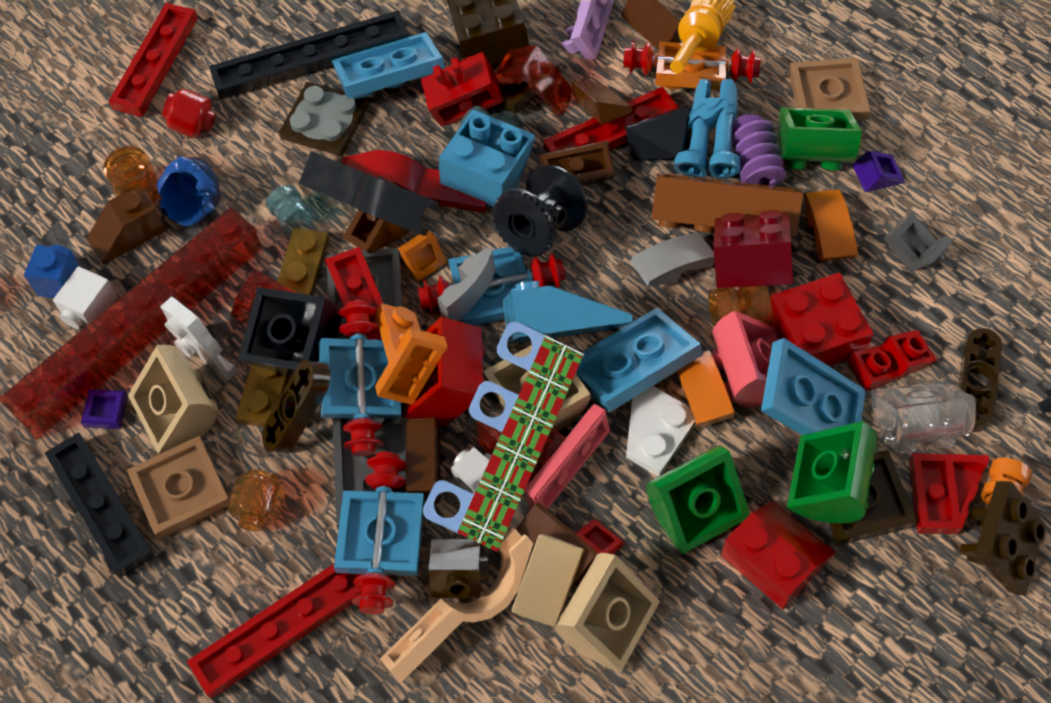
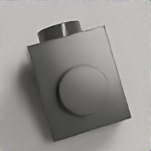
[884,213,952,271]

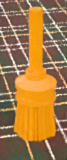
[670,0,736,74]

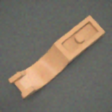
[380,528,533,682]

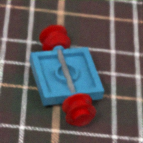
[417,247,565,326]
[319,300,401,456]
[334,452,425,615]

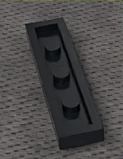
[45,432,155,579]

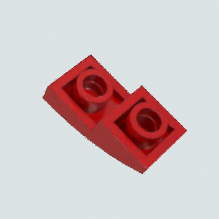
[846,330,937,391]

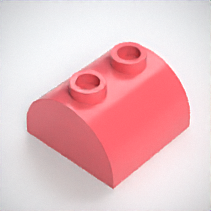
[712,311,780,408]

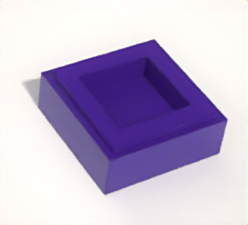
[81,389,128,429]

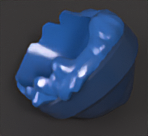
[157,156,220,227]

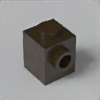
[428,539,489,599]

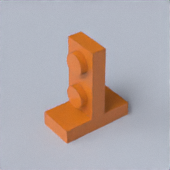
[375,303,448,405]

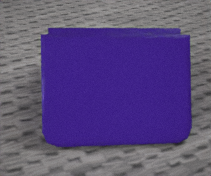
[852,151,905,192]

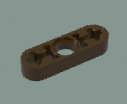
[955,328,1002,432]
[262,360,330,453]

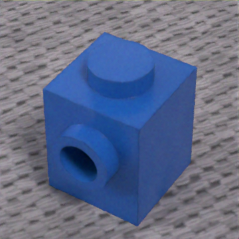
[24,245,81,298]

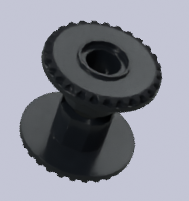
[492,164,588,257]

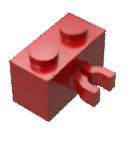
[421,52,503,126]

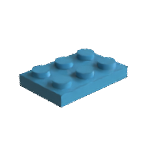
[332,32,445,99]
[576,307,703,413]
[761,338,865,435]

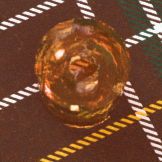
[103,146,160,203]
[708,286,773,326]

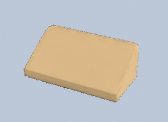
[511,534,585,627]

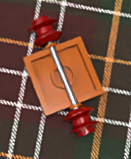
[623,41,761,92]

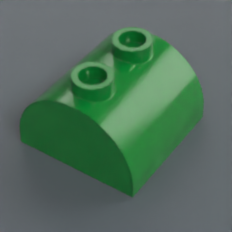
[778,107,862,170]
[787,421,878,523]
[646,445,750,554]

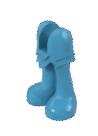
[674,79,741,178]

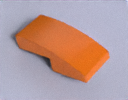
[803,189,858,261]
[676,350,735,429]

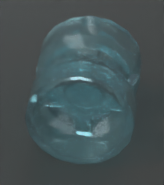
[265,185,314,234]

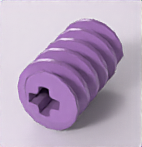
[732,114,786,186]

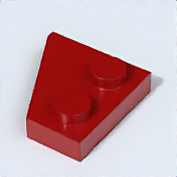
[908,453,989,535]

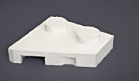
[160,296,239,381]
[626,386,696,477]

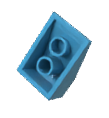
[502,281,633,344]

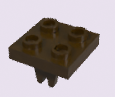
[959,481,1046,596]

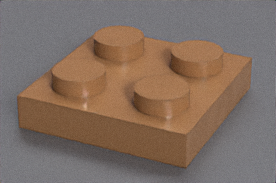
[789,58,870,121]
[127,436,232,540]

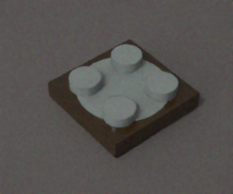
[278,82,369,157]

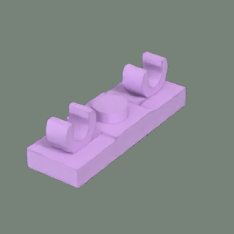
[562,0,614,60]

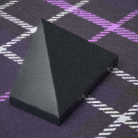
[624,105,692,160]

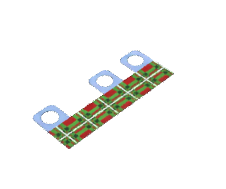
[423,322,584,552]

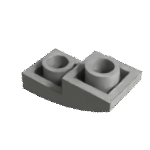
[630,233,714,286]
[437,246,496,321]

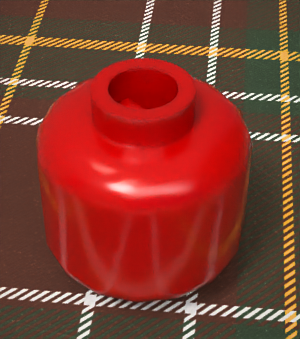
[162,88,216,138]

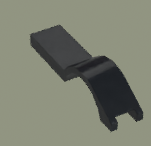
[299,151,439,236]

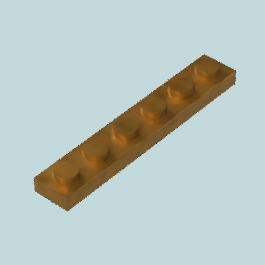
[235,228,330,427]

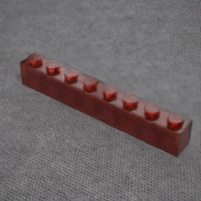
[0,207,263,440]

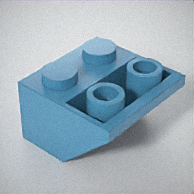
[439,110,535,207]

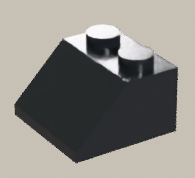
[238,287,342,377]

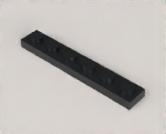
[209,10,409,99]

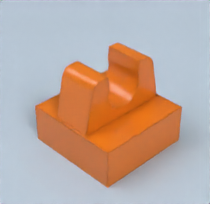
[398,230,447,281]

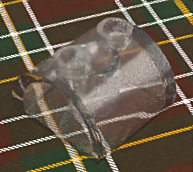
[871,381,976,453]

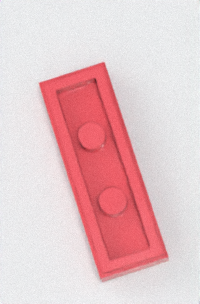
[524,404,610,510]

